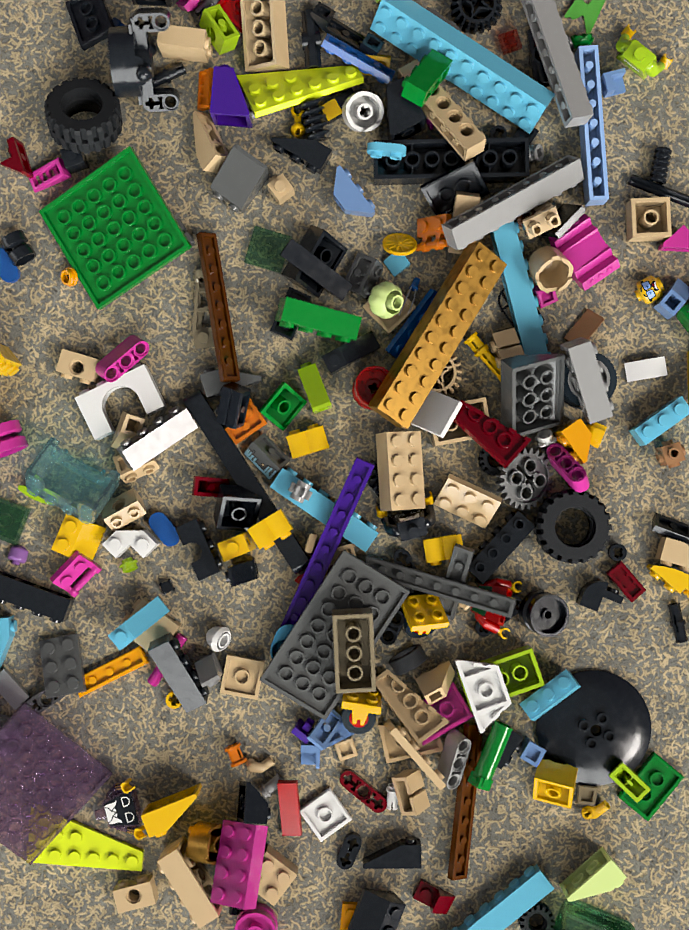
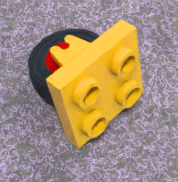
[401,594,449,638]
[341,690,382,734]

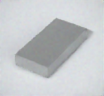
[0,668,31,710]

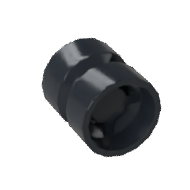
[0,230,36,267]

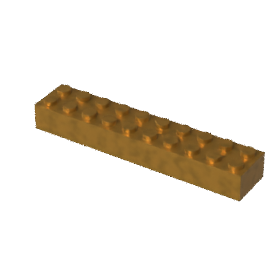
[368,241,507,429]

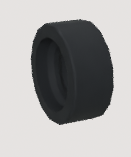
[389,644,428,675]

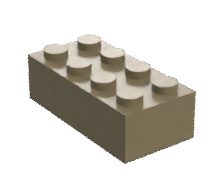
[332,607,376,694]

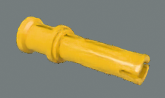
[463,332,501,382]

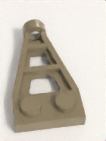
[192,269,215,350]

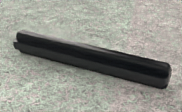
[628,174,689,208]

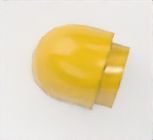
[586,422,607,449]

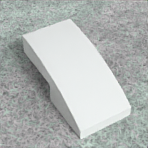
[624,356,668,382]

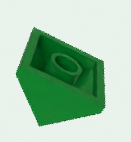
[259,381,307,431]

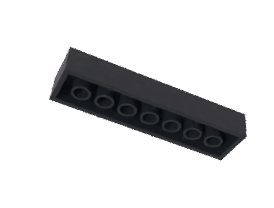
[373,137,530,185]

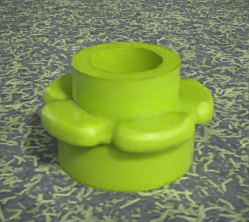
[119,557,138,573]

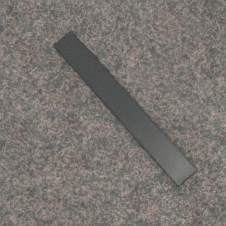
[365,555,517,618]

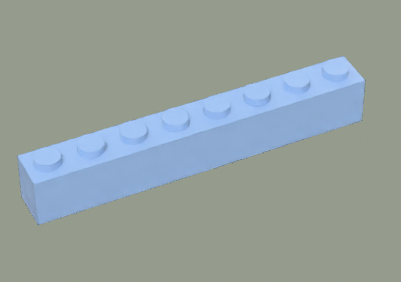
[574,45,609,206]

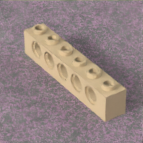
[398,59,486,162]

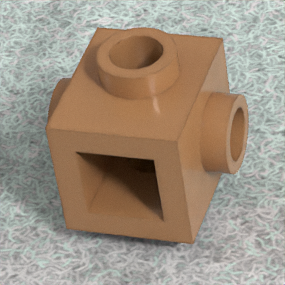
[655,439,686,468]

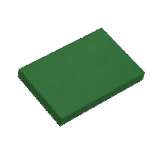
[617,751,684,821]

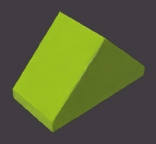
[609,762,651,803]

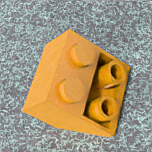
[554,418,592,464]

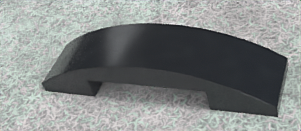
[310,1,385,56]

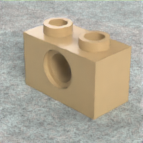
[56,349,100,385]
[100,487,147,532]
[112,874,159,914]

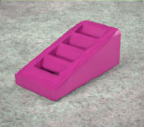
[29,157,72,193]

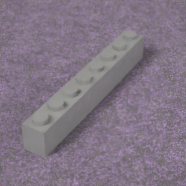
[521,0,594,128]
[441,155,585,250]

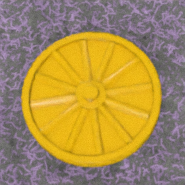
[382,233,417,256]

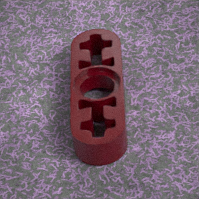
[340,769,387,813]

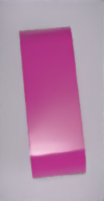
[95,335,149,382]
[546,443,590,493]

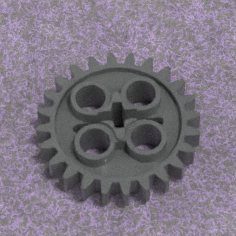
[495,447,554,510]

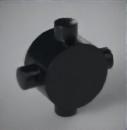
[159,579,175,595]

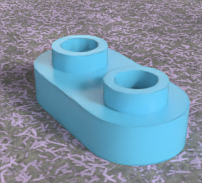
[367,142,406,160]

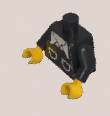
[376,491,436,541]

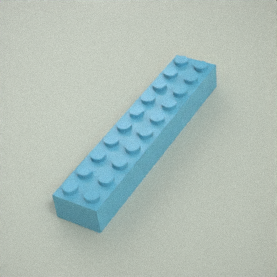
[370,0,555,134]

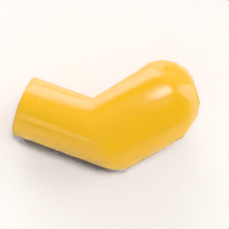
[581,800,610,820]

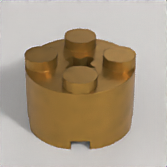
[186,821,222,865]

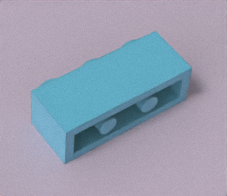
[629,396,689,446]
[520,669,581,721]

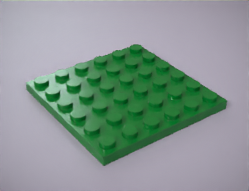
[39,146,192,310]

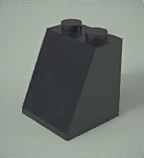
[385,77,426,140]

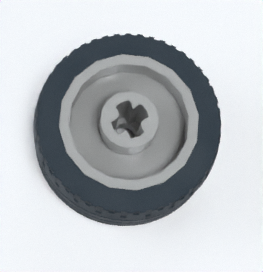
[564,353,617,410]

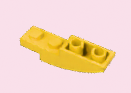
[646,564,689,598]

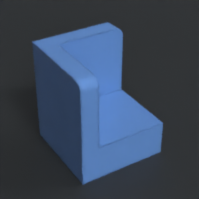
[600,68,626,98]
[516,736,546,768]
[301,741,320,769]

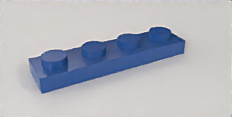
[321,33,395,84]
[385,288,437,359]

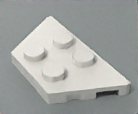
[455,659,511,734]

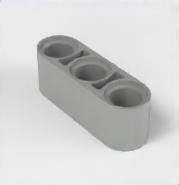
[437,729,471,790]

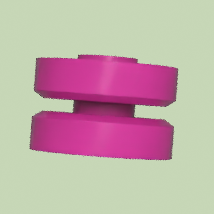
[0,420,29,458]
[234,903,278,930]

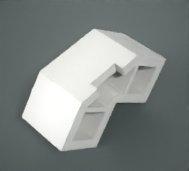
[102,530,160,558]

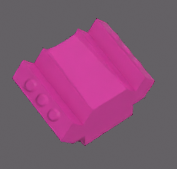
[549,213,620,291]

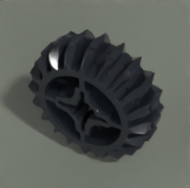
[450,0,503,35]

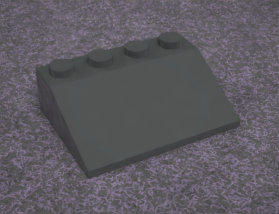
[501,353,565,436]

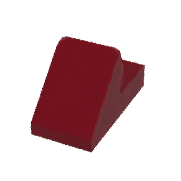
[0,137,34,179]
[192,476,230,498]
[412,879,455,914]

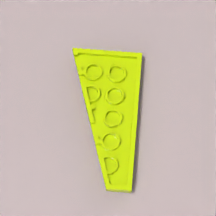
[236,65,364,118]
[26,803,144,871]

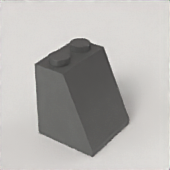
[210,144,270,213]

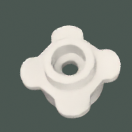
[535,429,557,447]

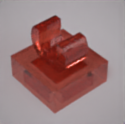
[498,29,522,55]

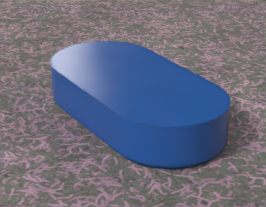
[0,248,20,283]
[149,512,180,546]

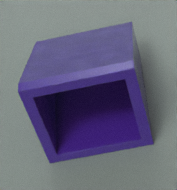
[210,64,252,128]

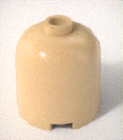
[528,246,574,293]

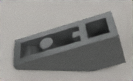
[200,367,263,398]

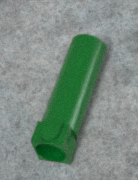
[467,720,513,791]

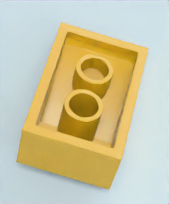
[141,783,202,838]

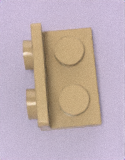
[113,454,160,484]

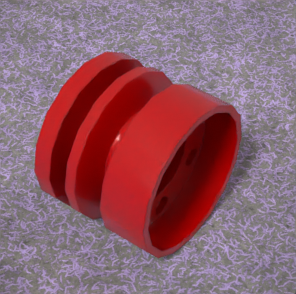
[352,366,389,410]

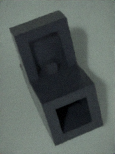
[576,580,624,612]

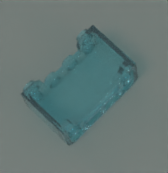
[25,437,120,525]

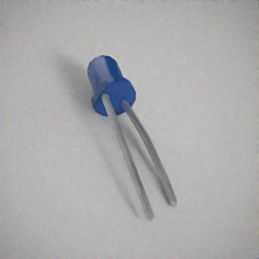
[399,277,420,316]

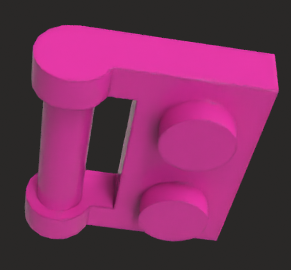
[50,550,102,597]

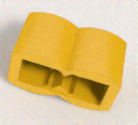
[286,423,330,459]
[247,509,293,550]
[422,533,463,566]

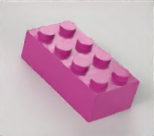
[210,820,268,910]

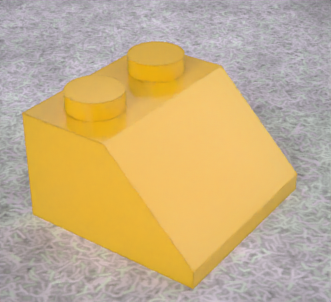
[51,513,106,560]
[533,759,578,809]

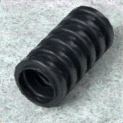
[649,147,672,185]

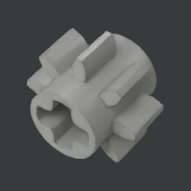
[288,479,313,503]

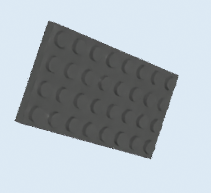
[260,549,410,720]

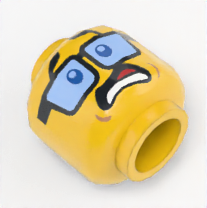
[634,275,665,304]

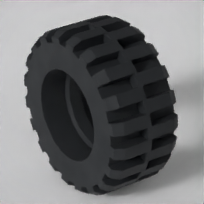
[44,77,123,154]
[533,489,612,564]

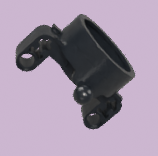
[108,7,180,112]

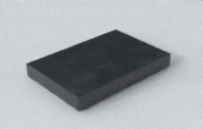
[65,0,115,51]
[420,159,490,215]

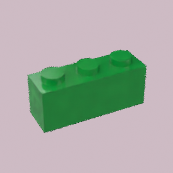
[401,49,453,108]

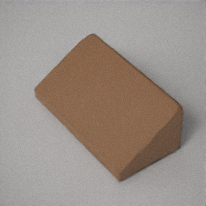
[563,309,605,342]

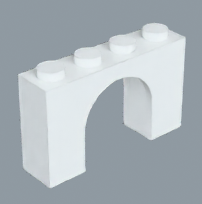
[75,363,167,440]

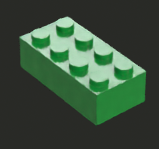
[275,297,362,343]

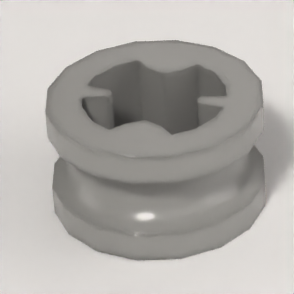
[529,144,544,163]

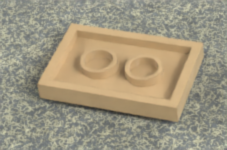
[434,474,502,529]

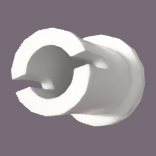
[386,783,398,810]

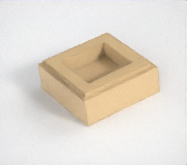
[305,532,318,554]
[334,736,358,761]

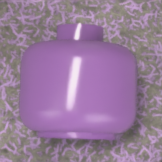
[8,545,28,566]

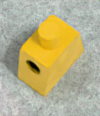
[216,531,257,562]

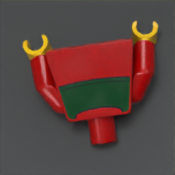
[471,578,522,639]

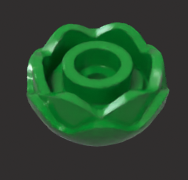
[571,33,594,49]

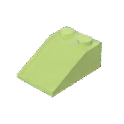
[559,847,627,902]

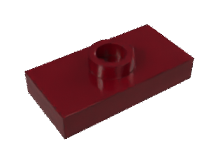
[605,561,646,602]

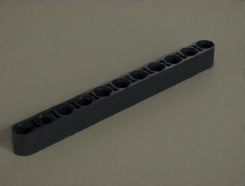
[182,389,310,575]

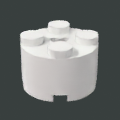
[342,91,384,132]

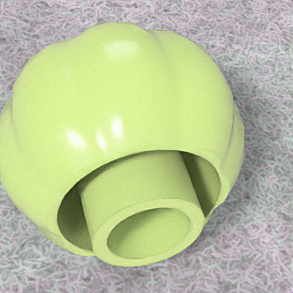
[368,281,404,319]

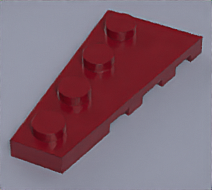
[453,400,532,468]

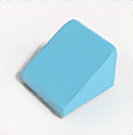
[383,254,410,277]

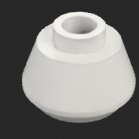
[206,626,231,652]

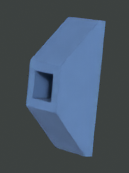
[333,165,376,217]

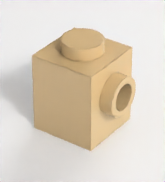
[267,173,295,205]

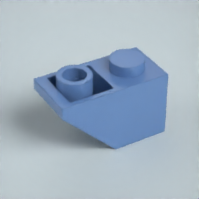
[653,278,689,320]

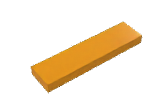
[78,646,149,698]

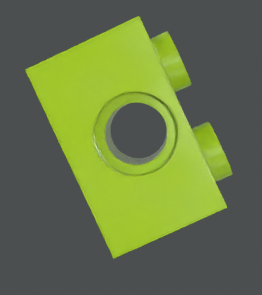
[199,4,240,55]

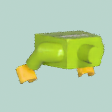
[616,24,673,80]

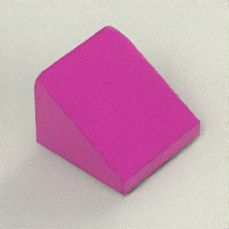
[532,285,558,308]

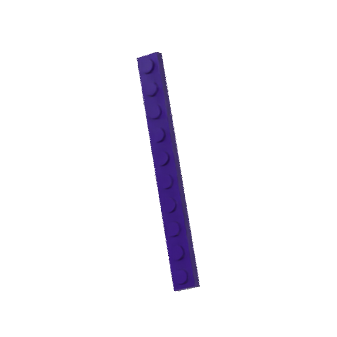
[280,457,375,627]

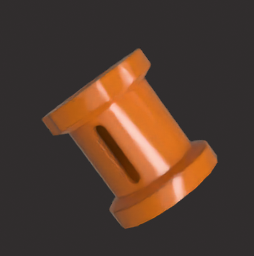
[224,742,247,767]

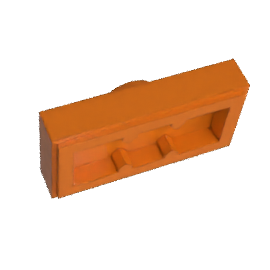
[197,67,214,111]

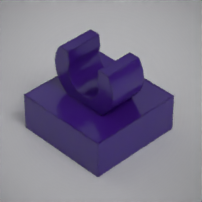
[291,717,315,744]

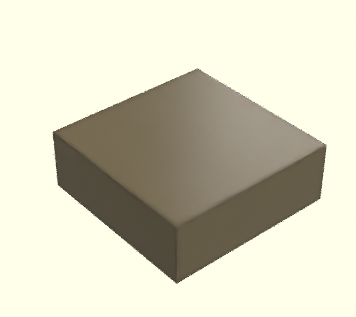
[575,783,598,806]

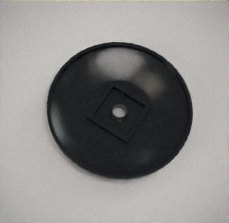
[536,670,651,786]

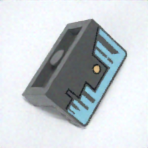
[243,433,290,480]

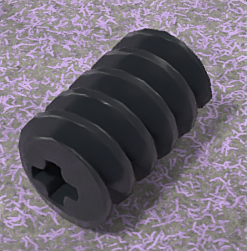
[300,98,331,142]

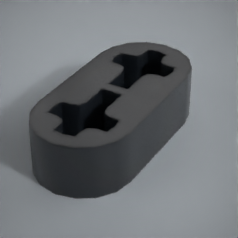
[337,832,362,870]

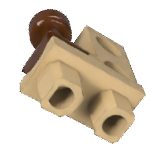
[514,201,561,239]

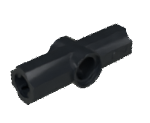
[301,9,322,69]
[526,29,550,87]

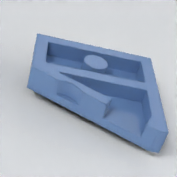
[307,709,354,750]

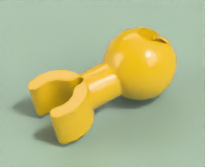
[290,107,305,138]

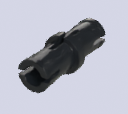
[154,62,187,88]
[667,603,688,643]

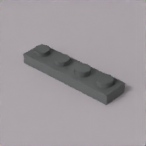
[439,543,475,620]

